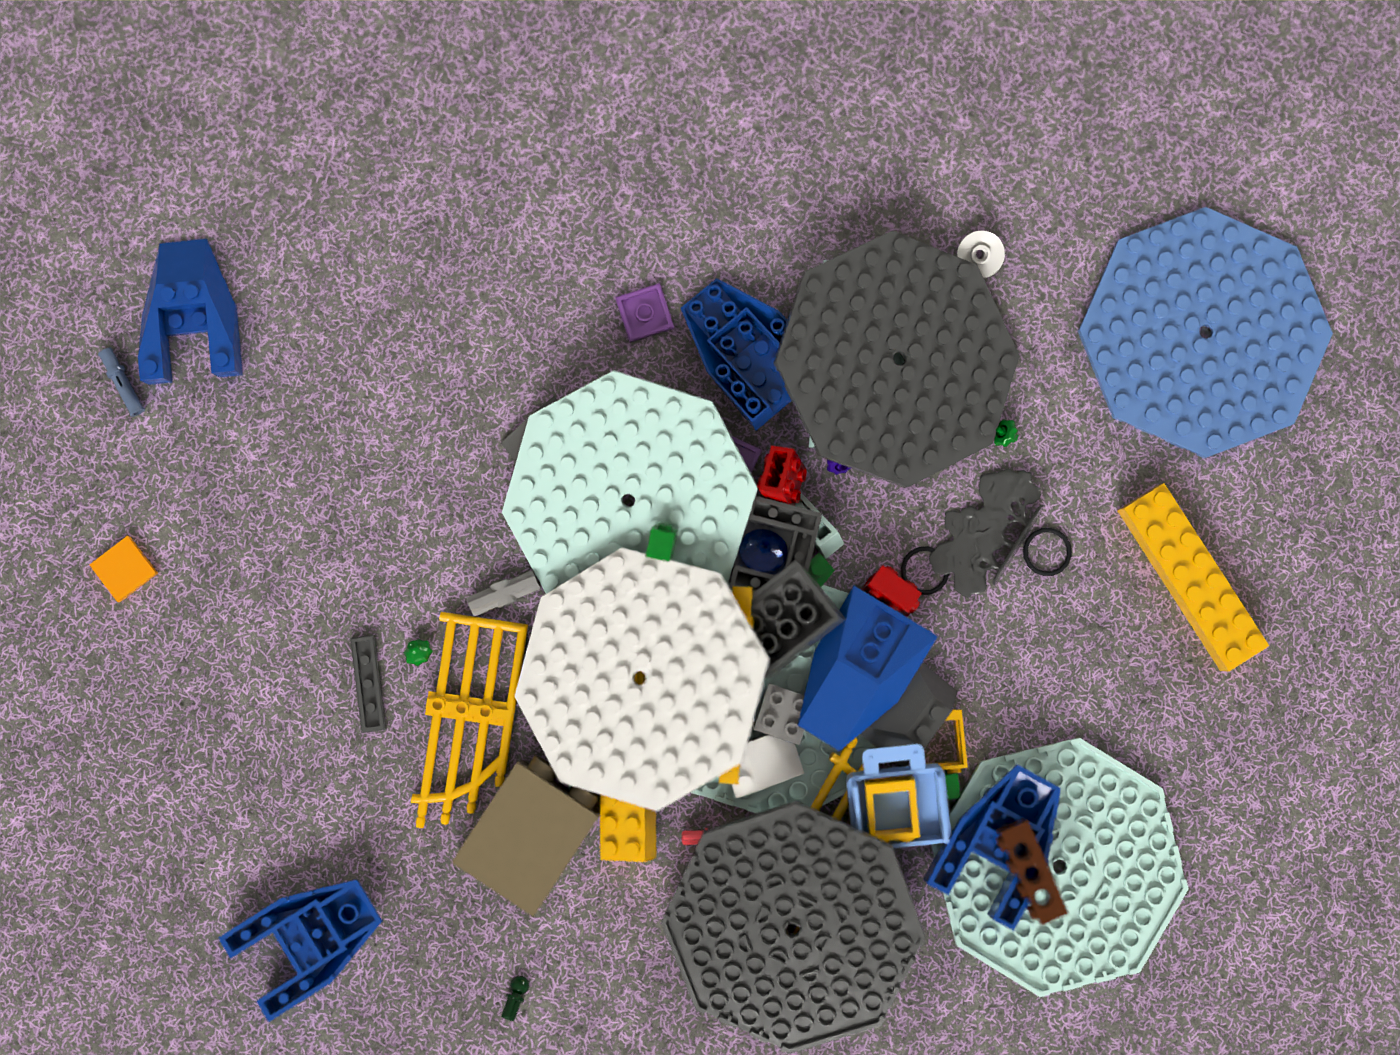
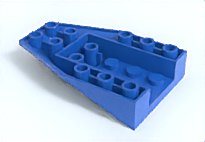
[681,278,791,431]
[798,586,938,751]

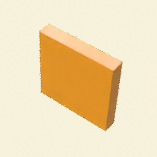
[89,536,158,602]

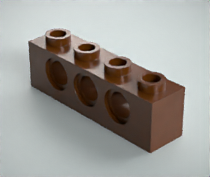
[996,818,1069,925]

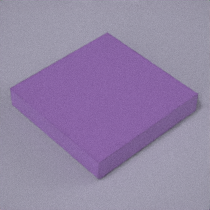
[615,283,674,343]

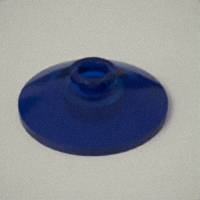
[739,529,787,572]

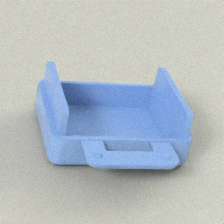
[846,744,951,848]

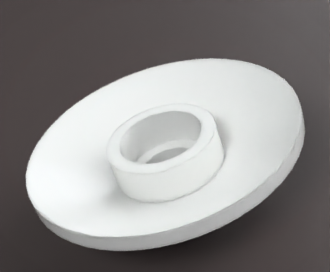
[957,231,1005,278]

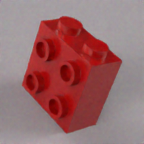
[758,446,807,506]
[861,565,922,617]

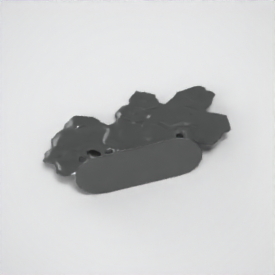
[929,469,1045,598]

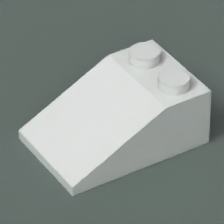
[732,734,804,798]

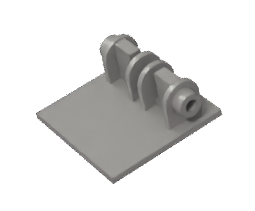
[753,684,804,745]

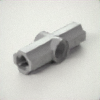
[466,570,541,616]

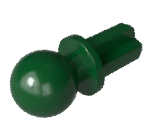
[501,976,529,1021]

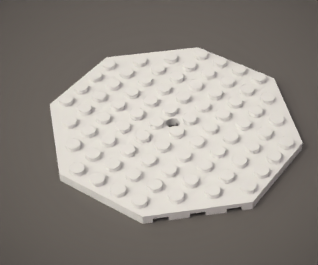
[514,548,770,811]

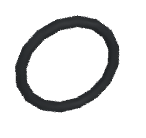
[1023,528,1072,576]
[901,546,949,595]

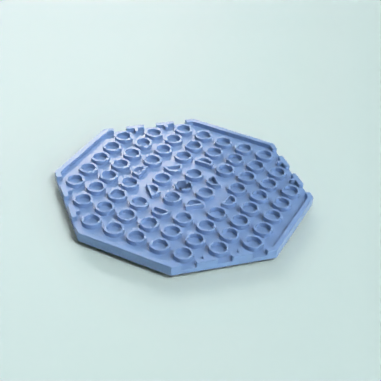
[1078,207,1333,458]

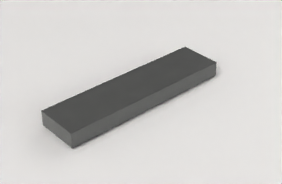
[350,635,387,733]

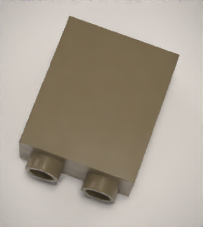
[451,755,600,917]

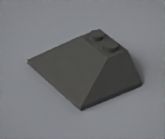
[729,496,823,593]
[860,662,958,767]

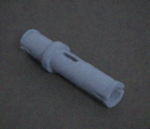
[98,347,145,417]

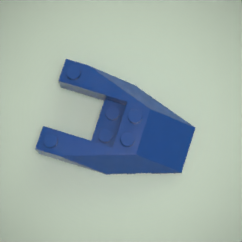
[138,239,243,385]
[923,764,1061,931]
[218,879,383,1022]

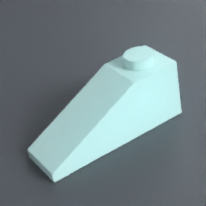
[796,493,844,559]

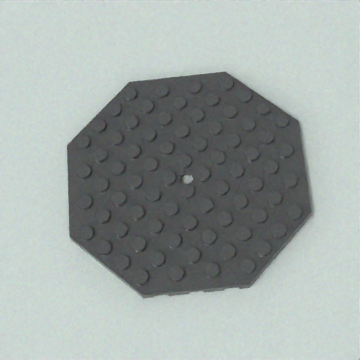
[774,231,1020,488]
[661,801,926,1054]

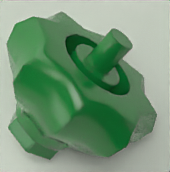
[994,419,1019,447]
[403,638,433,666]

